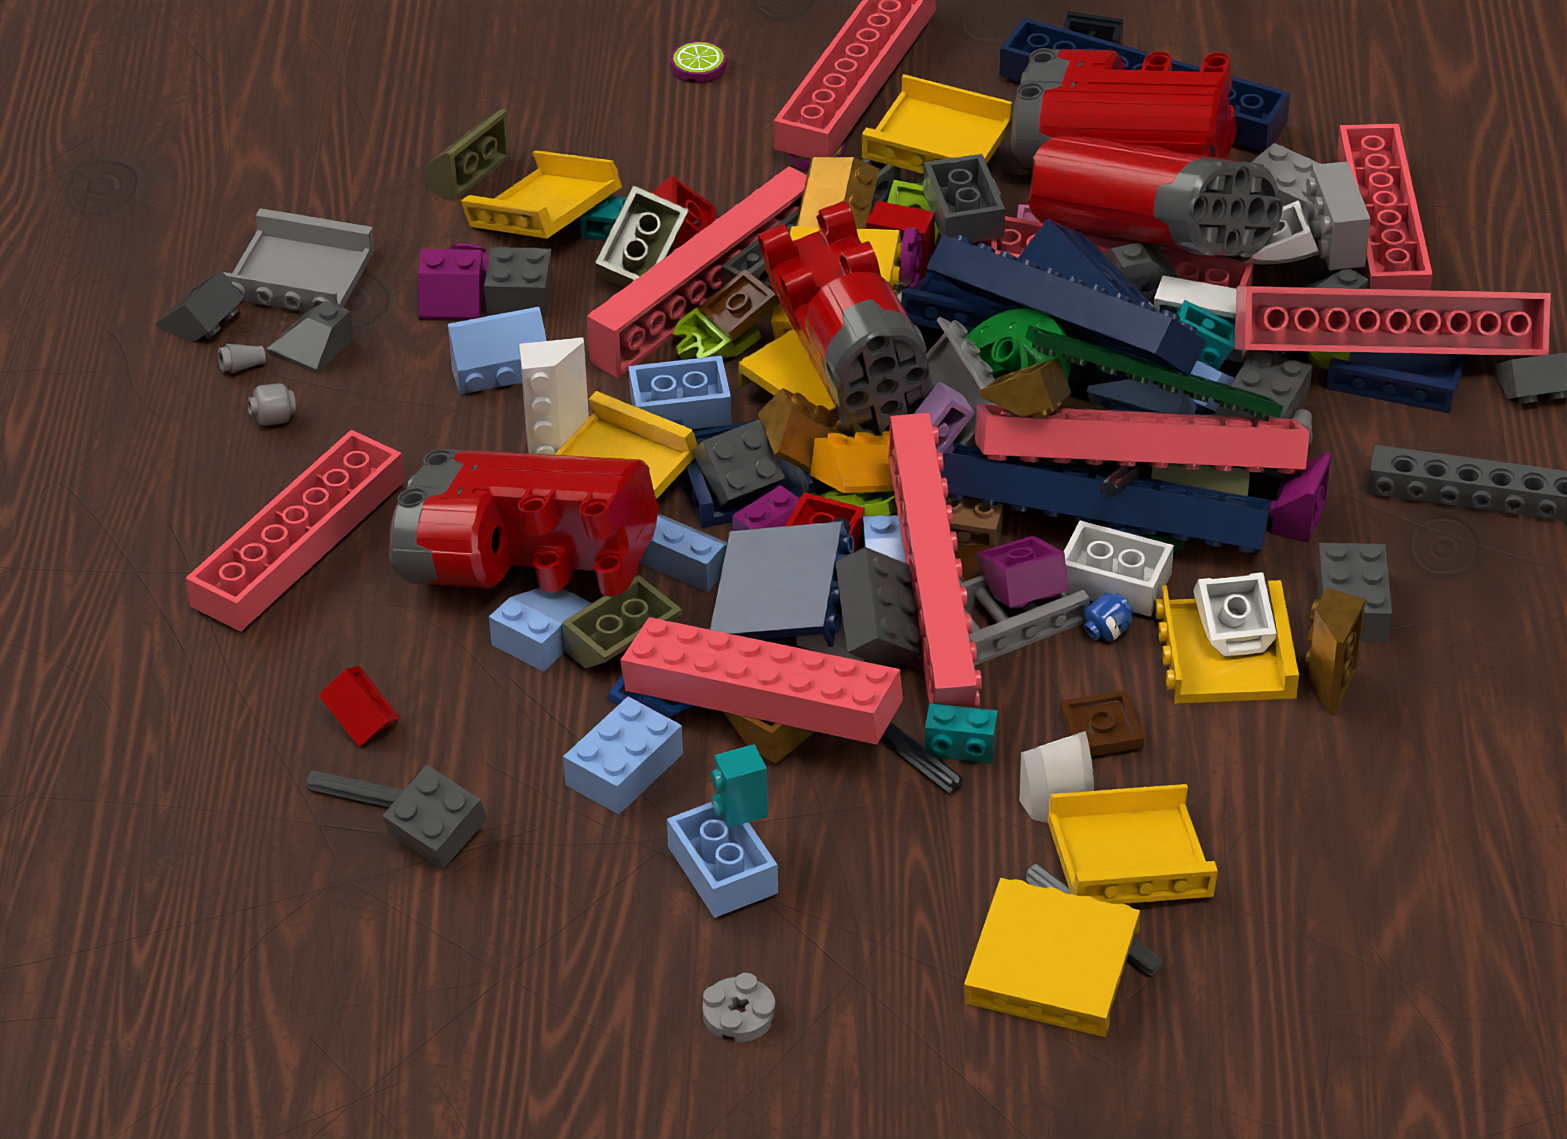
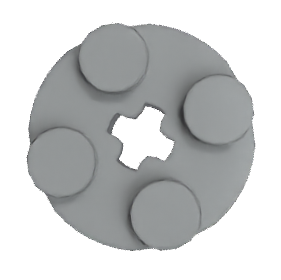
[702,973,775,1042]

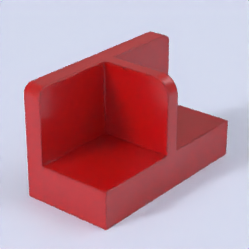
[319,666,401,746]

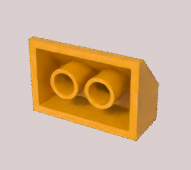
[810,431,894,493]

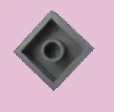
[484,247,553,316]
[693,419,785,509]
[382,765,487,870]

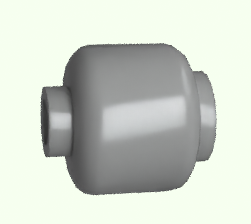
[247,383,296,426]

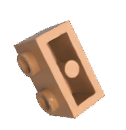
[945,498,1003,549]

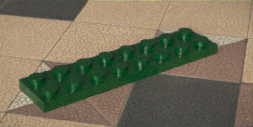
[1025,325,1283,421]

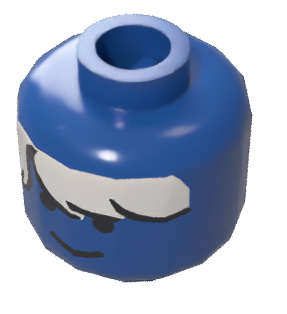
[1083,593,1134,642]

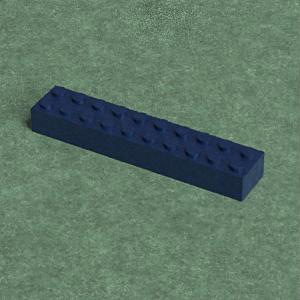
[999,18,1290,152]
[927,234,1206,376]
[941,443,1272,553]

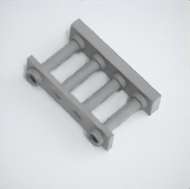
[960,575,1090,666]

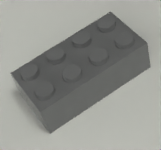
[1214,350,1312,419]

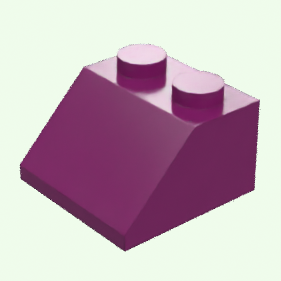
[418,249,485,321]
[1269,452,1332,543]
[732,485,800,531]
[975,536,1069,608]

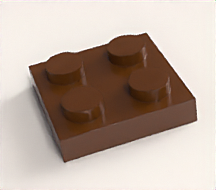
[698,269,780,341]
[1060,690,1144,756]

